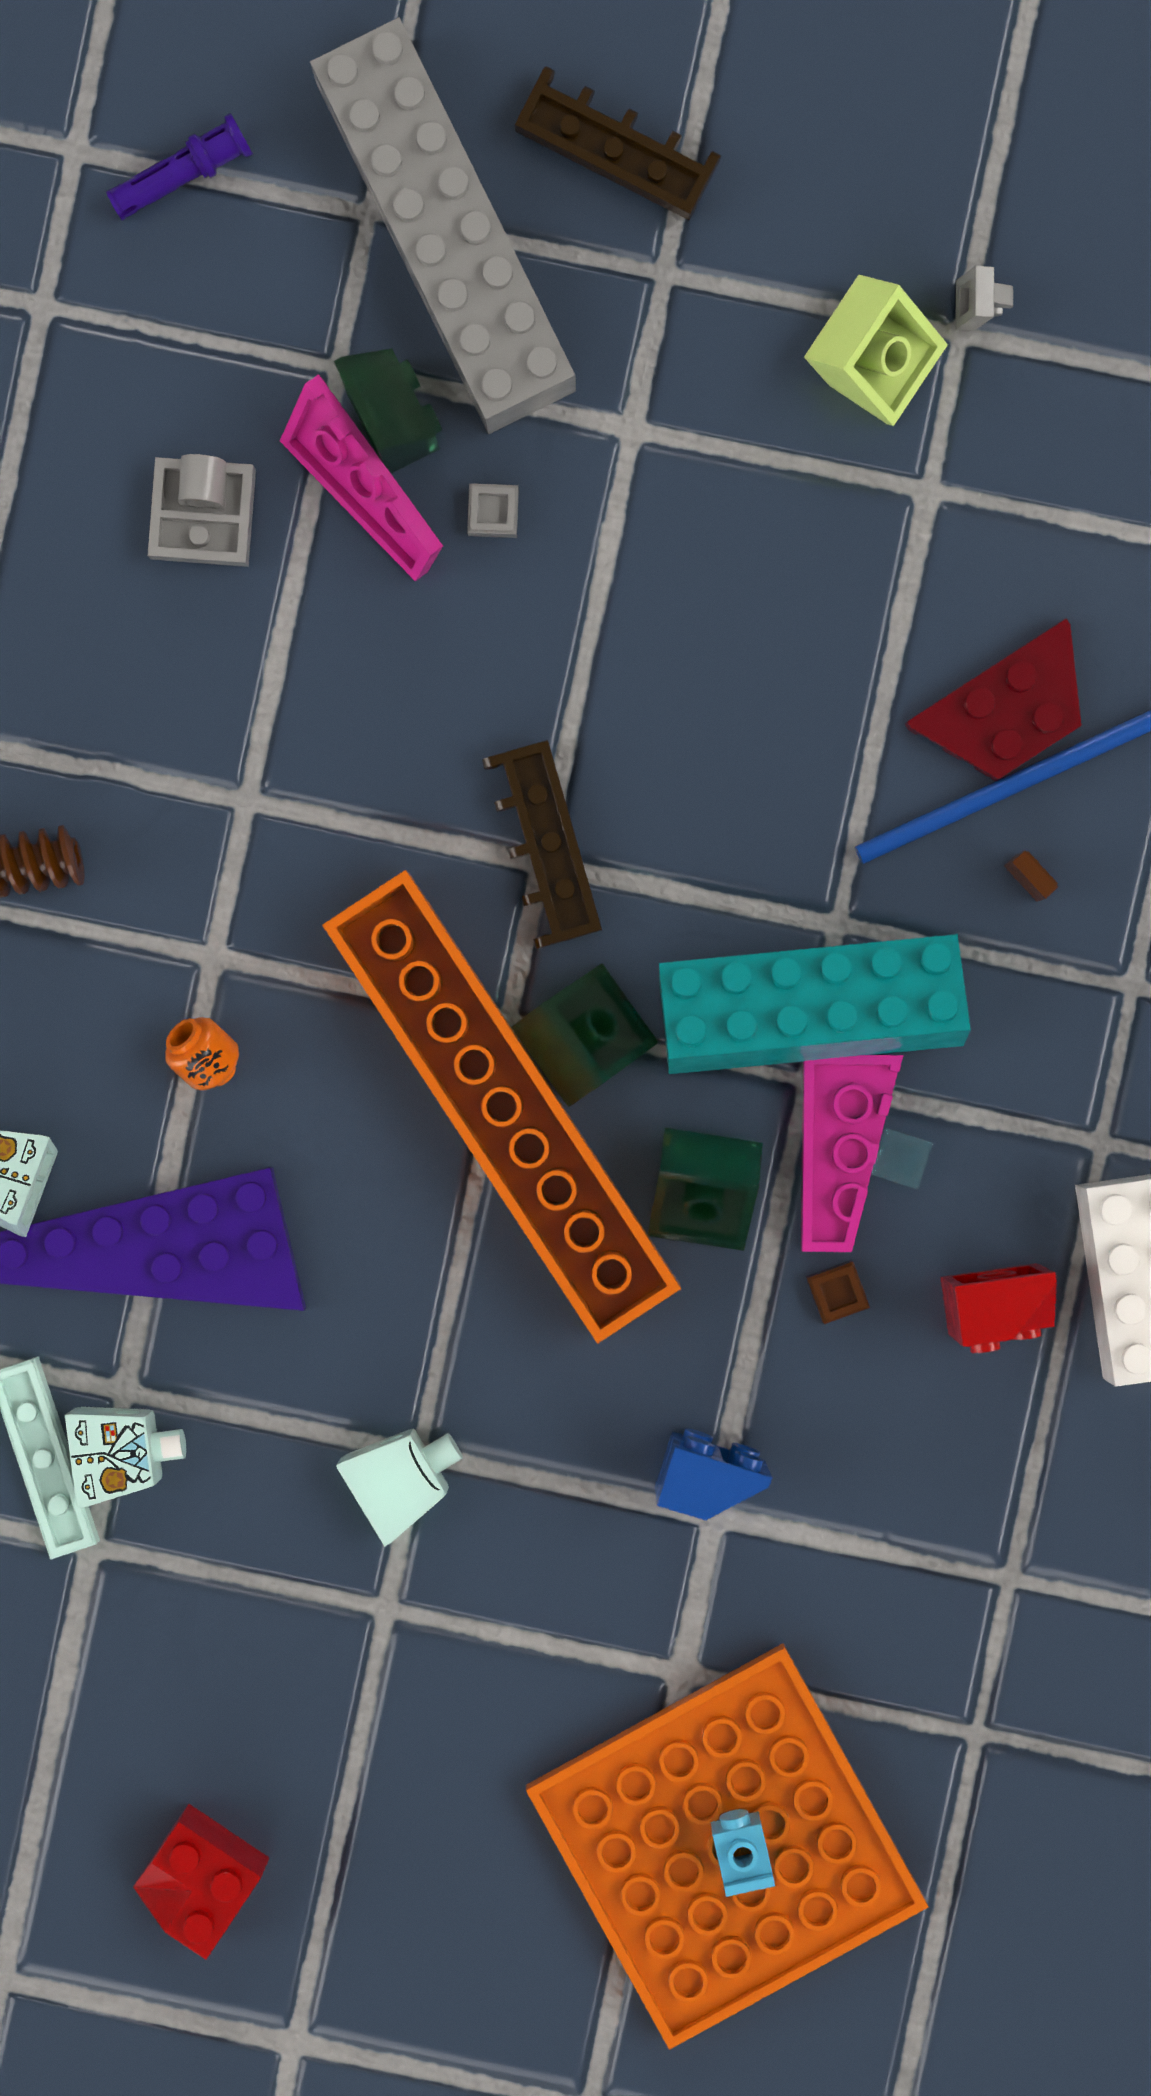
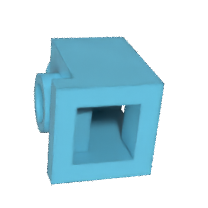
[711,1809,775,1897]

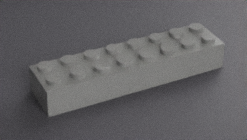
[310,17,576,435]

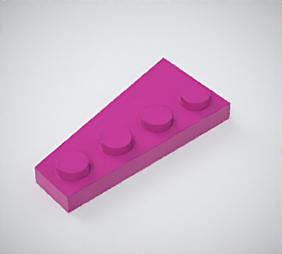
[280,374,443,581]
[801,1055,904,1252]

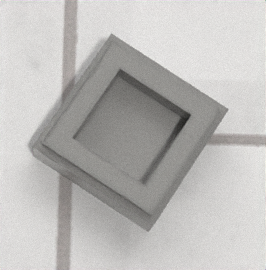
[467,483,519,538]

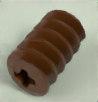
[0,825,85,898]

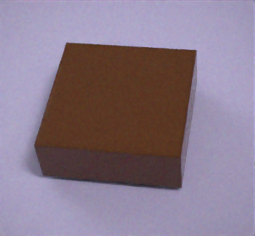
[1004,850,1058,902]
[806,1260,870,1324]

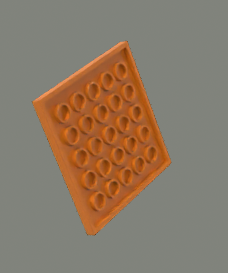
[526,1643,928,2050]

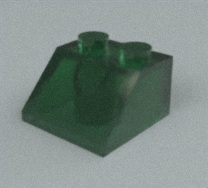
[333,348,443,474]
[511,963,659,1107]
[648,1128,763,1251]

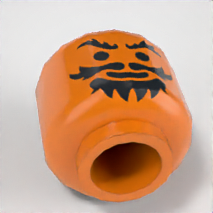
[165,1017,239,1091]

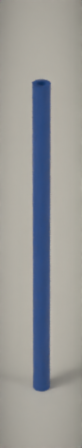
[855,710,1151,864]

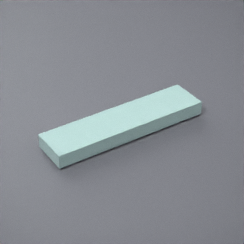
[0,1356,100,1560]

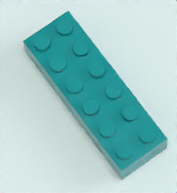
[659,934,971,1074]

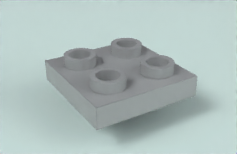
[148,454,256,567]

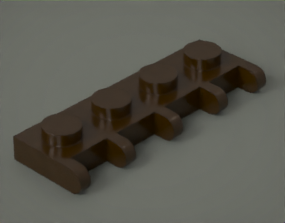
[515,66,721,221]
[482,740,602,949]

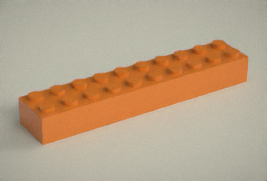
[322,870,681,1344]

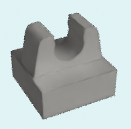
[956,266,1013,331]

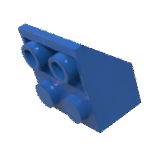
[655,1428,772,1521]

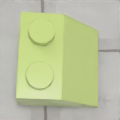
[804,275,948,426]

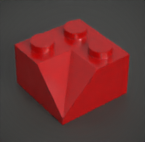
[940,1263,1057,1353]
[133,1804,270,1960]

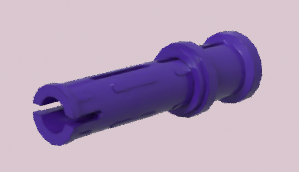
[106,113,253,221]

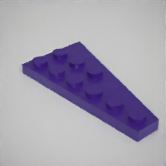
[0,1167,306,1311]

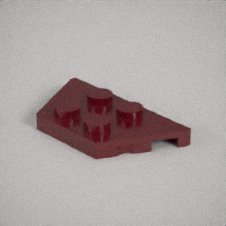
[905,618,1082,781]

